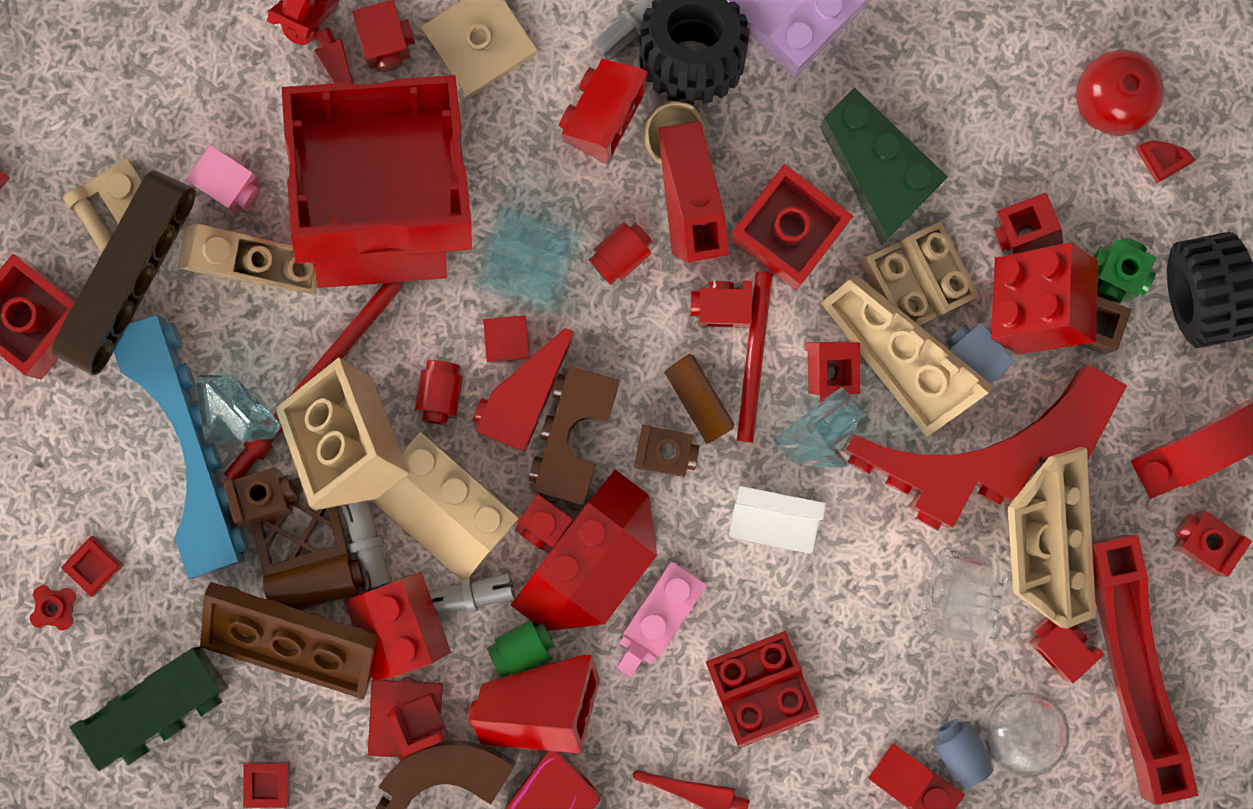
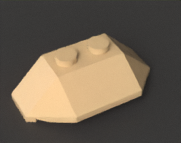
[1008,447,1096,629]

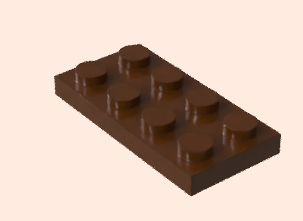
[200,582,379,700]

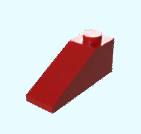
[472,328,574,453]

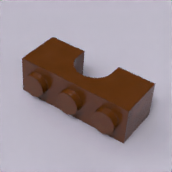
[528,366,620,506]

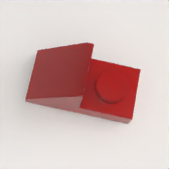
[868,743,965,809]

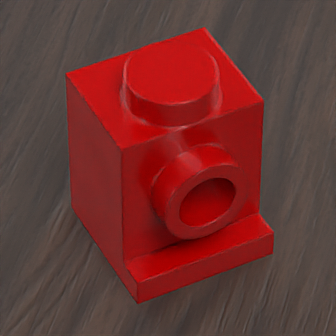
[993,193,1063,254]
[690,280,752,328]
[805,341,860,403]
[515,494,574,554]
[1173,511,1252,577]
[1029,617,1105,684]

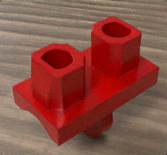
[267,0,339,45]

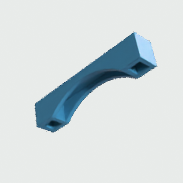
[114,315,249,579]

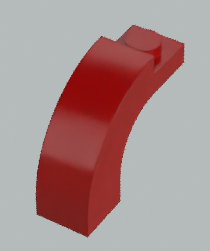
[1130,398,1253,499]

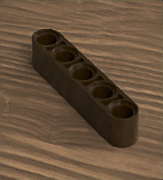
[52,170,196,375]

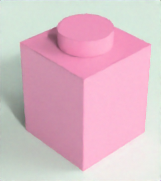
[185,145,260,214]

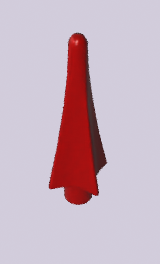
[314,27,354,84]
[633,770,750,809]

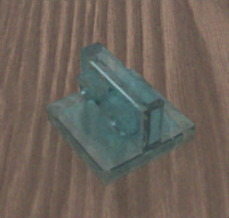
[474,206,583,315]

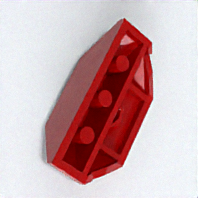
[511,469,657,631]

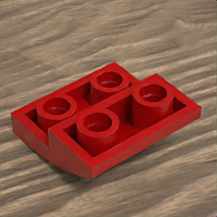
[706,631,819,749]

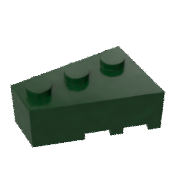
[820,87,948,245]
[69,646,229,772]

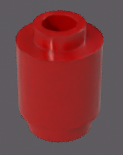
[588,222,652,285]
[414,360,463,425]

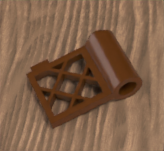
[252,477,365,610]

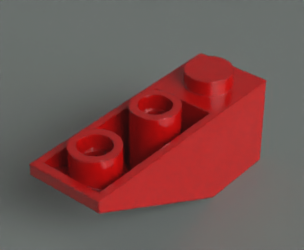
[658,121,729,263]

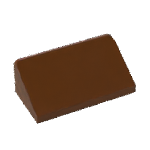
[664,354,735,444]

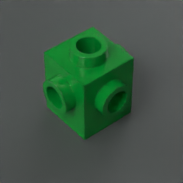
[1093,238,1156,303]

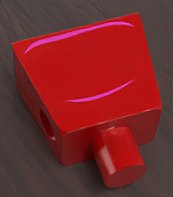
[504,751,601,809]

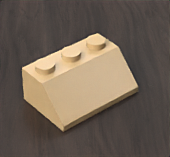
[275,358,410,510]
[371,432,520,581]

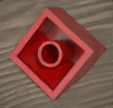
[559,59,648,165]
[344,571,452,681]

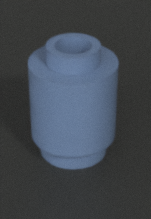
[933,719,994,788]

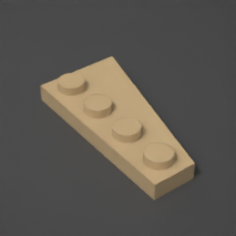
[821,274,995,437]

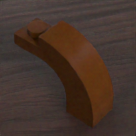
[375,740,516,809]

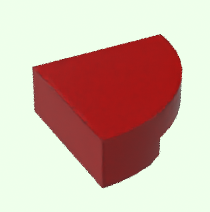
[1135,140,1196,184]

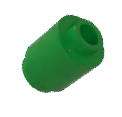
[487,619,555,678]

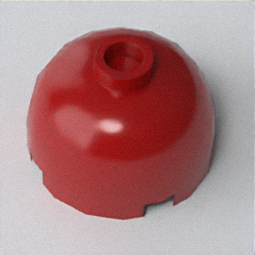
[1075,49,1165,137]

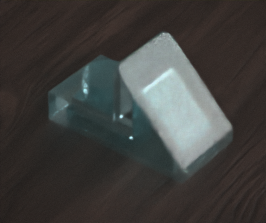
[196,374,281,443]
[774,387,870,468]

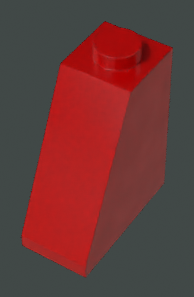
[469,655,600,754]

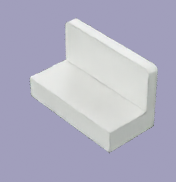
[729,486,826,553]

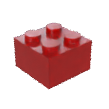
[729,164,853,291]
[991,242,1098,355]
[0,254,77,380]

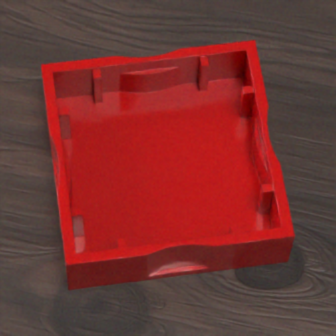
[281,75,472,264]

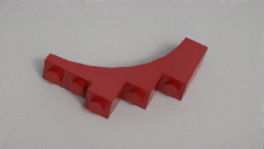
[842,365,1127,531]

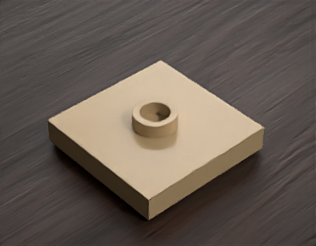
[420,0,538,99]

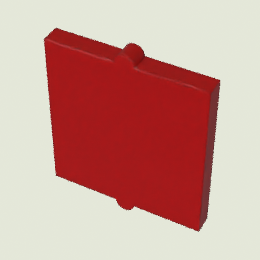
[368,677,443,761]

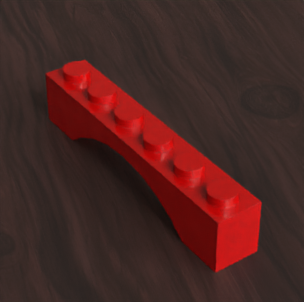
[1092,535,1199,805]

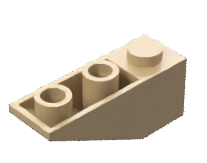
[177,224,317,294]

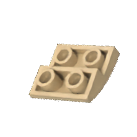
[859,221,980,326]

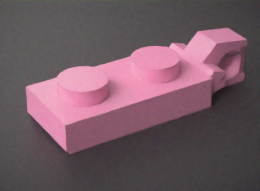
[616,561,707,678]

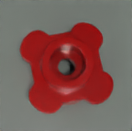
[30,585,76,631]

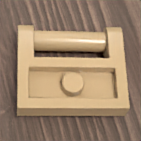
[62,158,143,253]

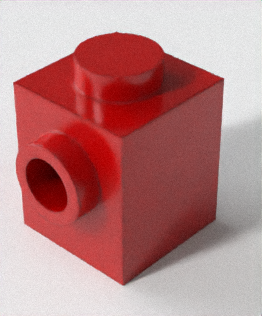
[352,0,415,72]

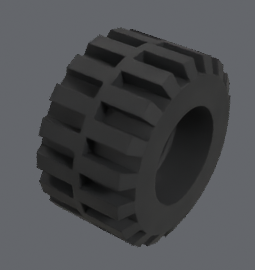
[639,0,749,105]
[1167,231,1253,348]

